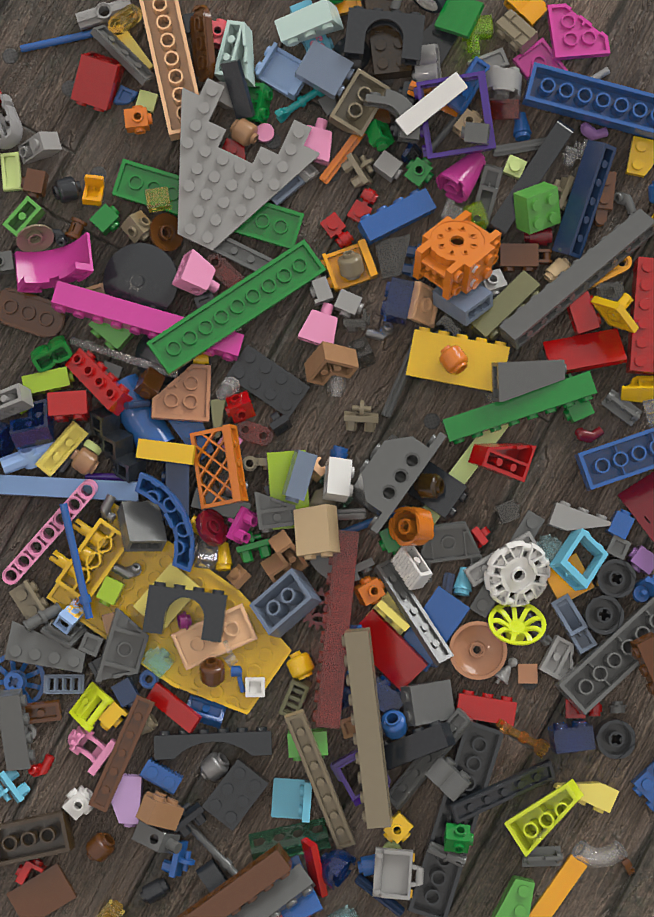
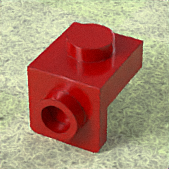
[15,858,47,885]

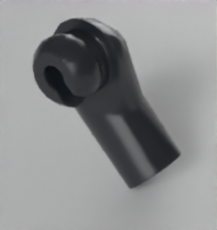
[52,229,68,247]

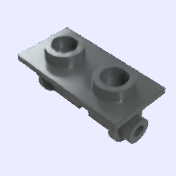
[601,389,643,426]
[522,846,563,867]

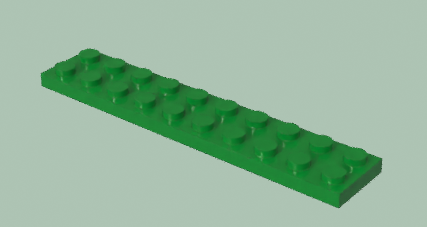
[112,159,304,249]
[146,239,326,375]

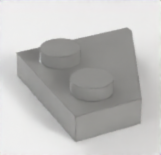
[538,634,574,680]

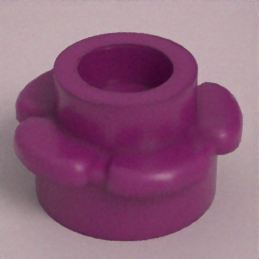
[177,611,192,630]

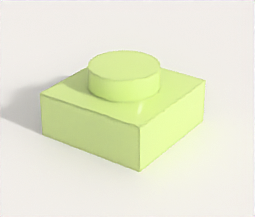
[503,154,527,180]

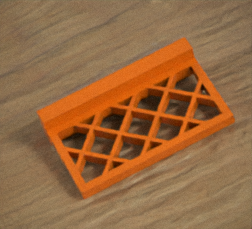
[190,424,248,509]

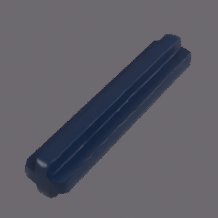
[355,874,405,917]

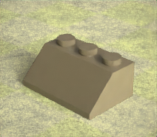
[328,68,391,137]

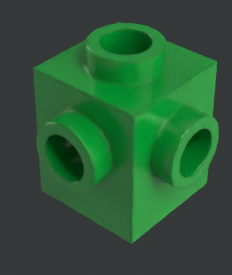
[404,157,434,189]
[444,823,474,854]

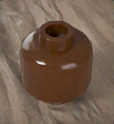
[199,657,225,687]
[86,832,115,862]

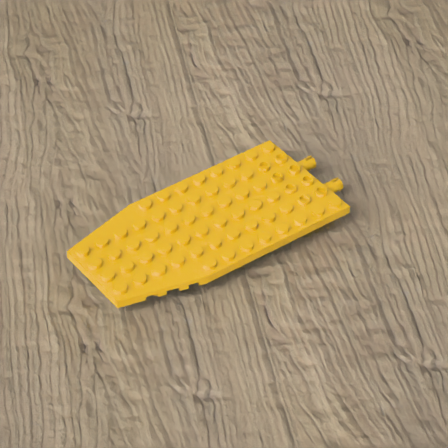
[46,503,292,715]

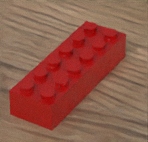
[626,257,654,376]

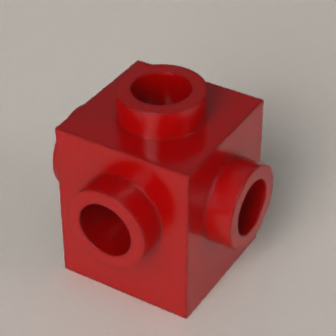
[225,391,256,423]

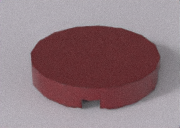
[195,509,229,547]

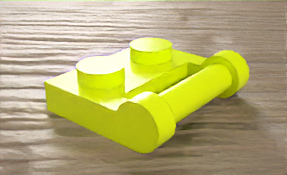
[69,681,114,732]

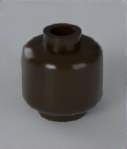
[414,473,445,499]

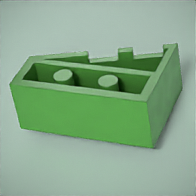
[491,875,535,917]

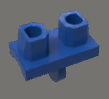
[632,574,654,603]
[161,840,195,878]

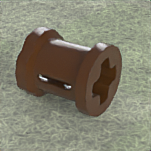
[64,217,87,240]

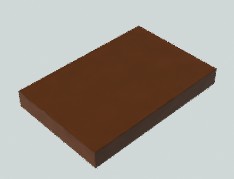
[6,862,77,917]

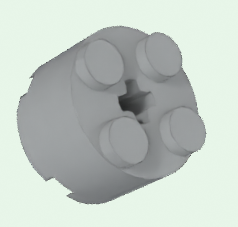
[485,65,522,105]

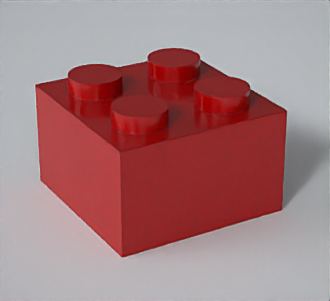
[47,390,92,423]

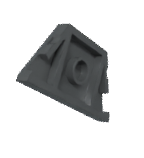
[95,608,149,682]

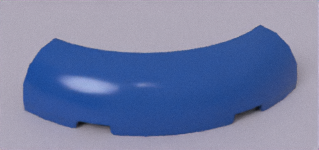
[135,472,195,572]

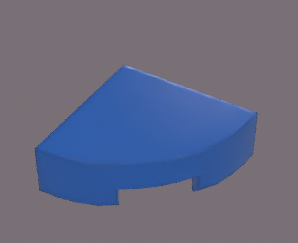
[113,85,139,105]

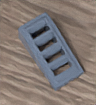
[43,674,85,694]

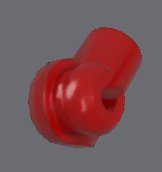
[28,754,55,777]

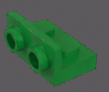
[239,83,273,124]

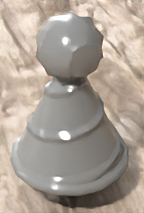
[494,657,518,685]

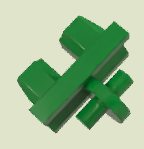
[236,530,272,564]

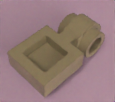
[242,456,268,471]

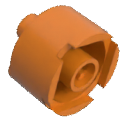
[389,507,434,546]

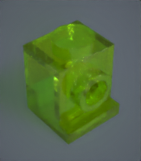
[463,200,489,229]

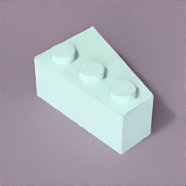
[274,0,344,47]
[214,20,255,87]

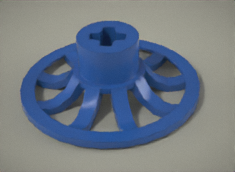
[0,655,45,703]

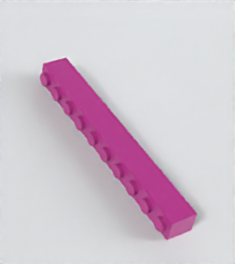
[51,281,244,362]

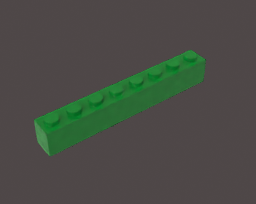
[441,371,597,445]

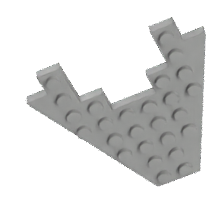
[178,78,320,251]

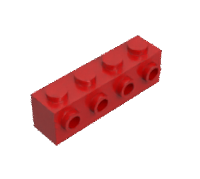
[65,348,133,416]

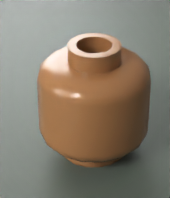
[230,118,259,147]
[70,447,100,475]

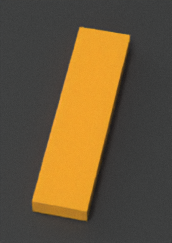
[529,853,587,917]

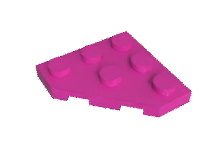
[546,3,611,61]

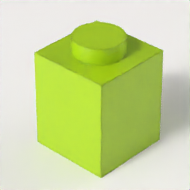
[96,576,126,607]

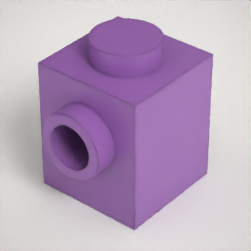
[627,545,654,575]

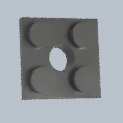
[40,616,88,649]

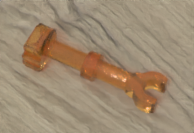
[496,719,550,758]

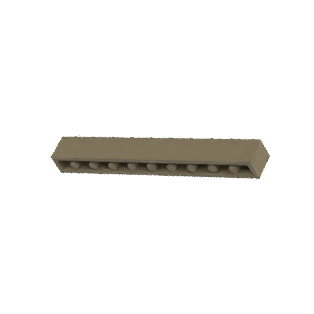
[342,627,393,829]

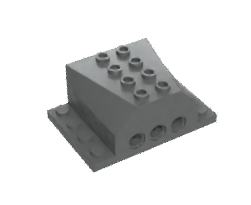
[350,432,447,538]

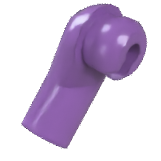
[580,122,608,140]

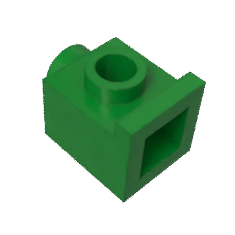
[364,119,394,151]

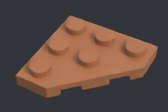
[151,364,211,423]

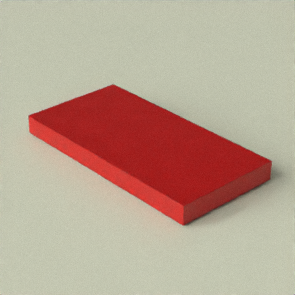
[543,328,627,374]
[358,609,429,691]

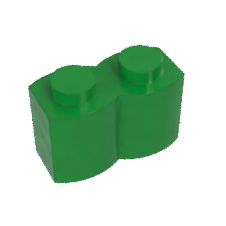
[30,335,72,372]

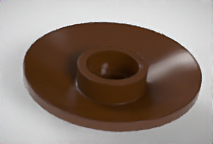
[149,213,183,251]

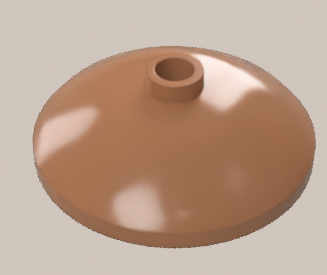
[449,621,507,680]

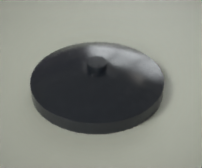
[103,243,179,311]

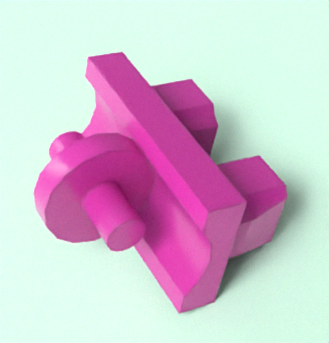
[226,506,258,545]

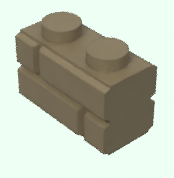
[495,9,538,54]

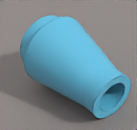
[453,567,472,596]

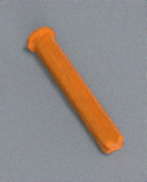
[319,134,366,184]

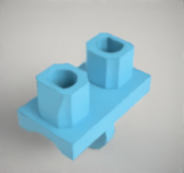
[0,770,31,804]

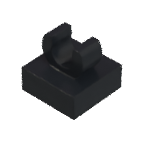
[269,411,293,437]

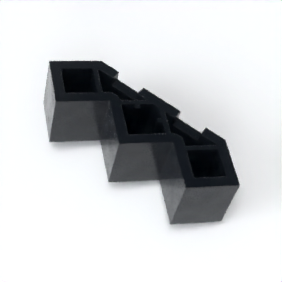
[90,406,146,483]

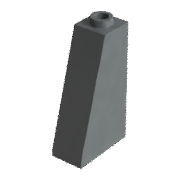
[491,360,567,402]

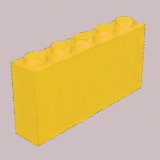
[406,327,510,392]

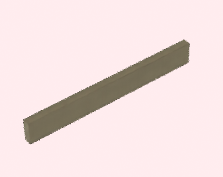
[284,709,356,850]

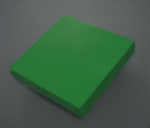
[434,0,485,39]

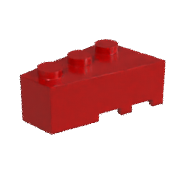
[468,443,536,482]

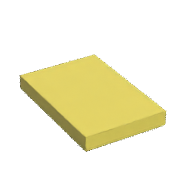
[133,562,199,630]

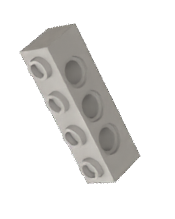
[0,383,34,420]

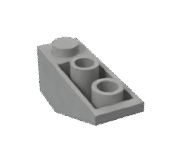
[547,500,611,531]

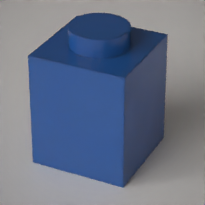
[604,509,635,540]

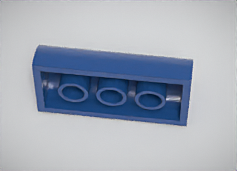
[117,374,175,448]

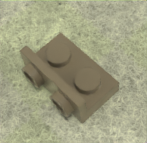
[9,579,50,620]

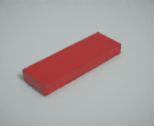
[146,682,202,733]
[301,837,328,898]

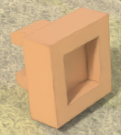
[311,457,325,483]

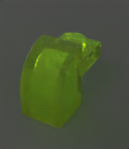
[462,14,493,59]

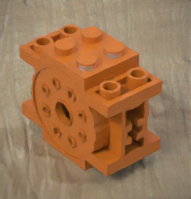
[413,210,502,300]

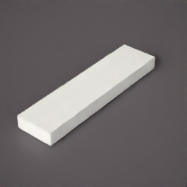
[395,72,468,136]

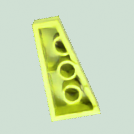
[504,779,584,857]

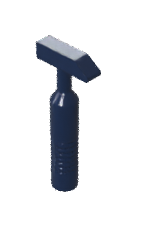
[124,397,154,410]

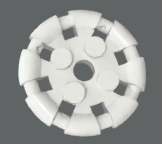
[484,540,551,607]

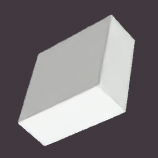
[245,677,265,697]

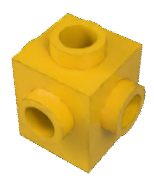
[383,810,414,844]

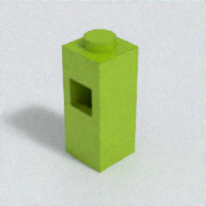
[21,366,75,396]

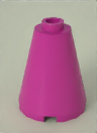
[436,152,486,203]

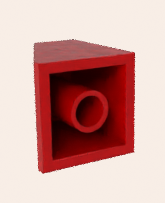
[71,51,125,112]

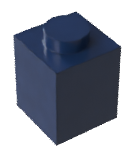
[111,677,141,708]

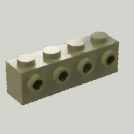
[470,270,541,343]

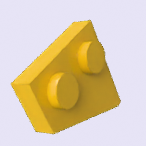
[625,136,654,178]

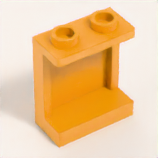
[320,239,378,293]

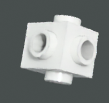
[62,785,94,820]

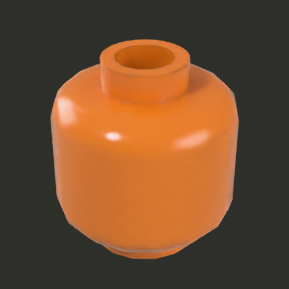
[439,345,468,374]

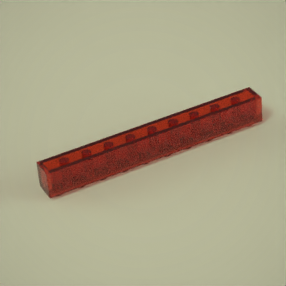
[312,530,359,729]

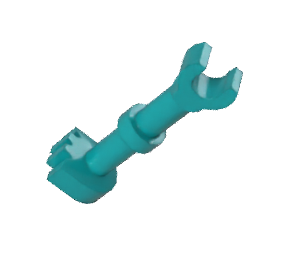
[274,88,325,123]

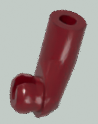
[575,426,604,443]

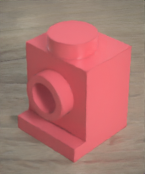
[212,18,227,50]

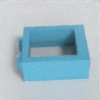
[549,528,608,591]

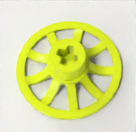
[488,604,547,646]

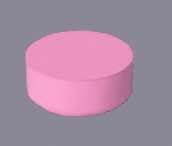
[257,123,274,143]

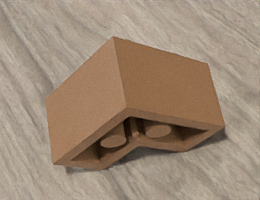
[304,341,359,386]
[260,529,309,583]
[135,790,185,831]

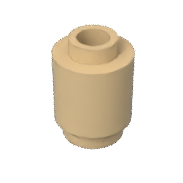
[543,257,571,283]

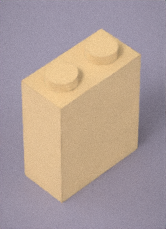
[293,504,340,560]

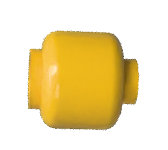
[286,650,315,681]

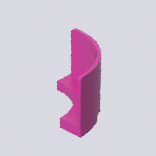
[14,232,94,293]

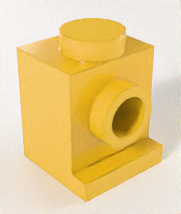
[98,700,129,731]

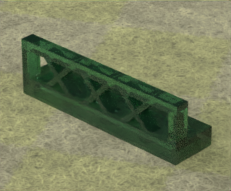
[248,818,331,861]

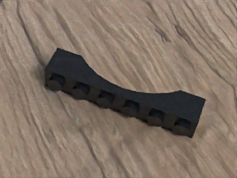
[154,726,273,760]

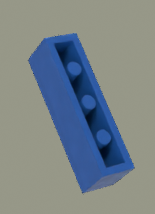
[357,188,437,246]

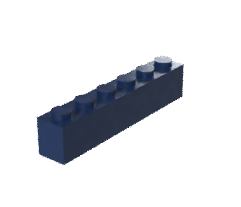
[552,140,617,259]

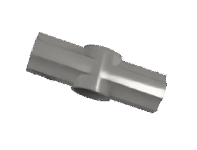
[75,0,134,30]

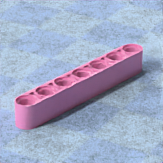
[2,479,98,585]

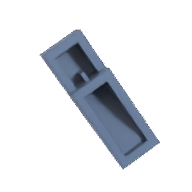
[551,593,598,656]

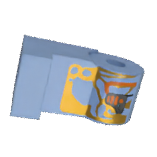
[53,597,84,635]

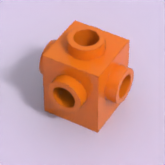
[124,105,153,135]
[352,575,386,606]

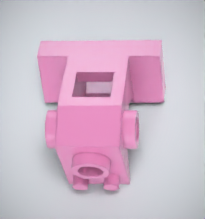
[68,725,117,776]

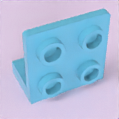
[271,777,312,823]

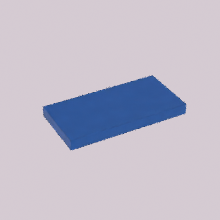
[403,586,471,672]

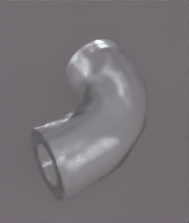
[572,840,628,868]

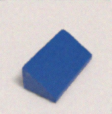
[187,695,227,728]

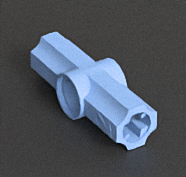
[0,438,55,475]

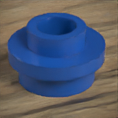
[139,669,159,689]

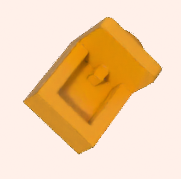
[82,174,105,206]

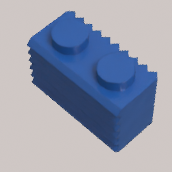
[139,757,184,795]

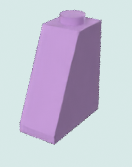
[111,773,144,827]

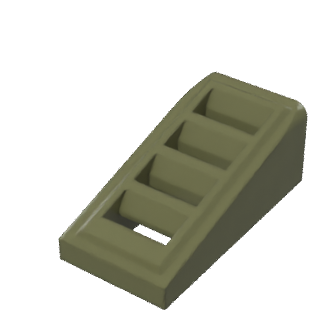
[210,398,226,440]
[279,678,312,716]

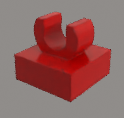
[470,526,490,549]

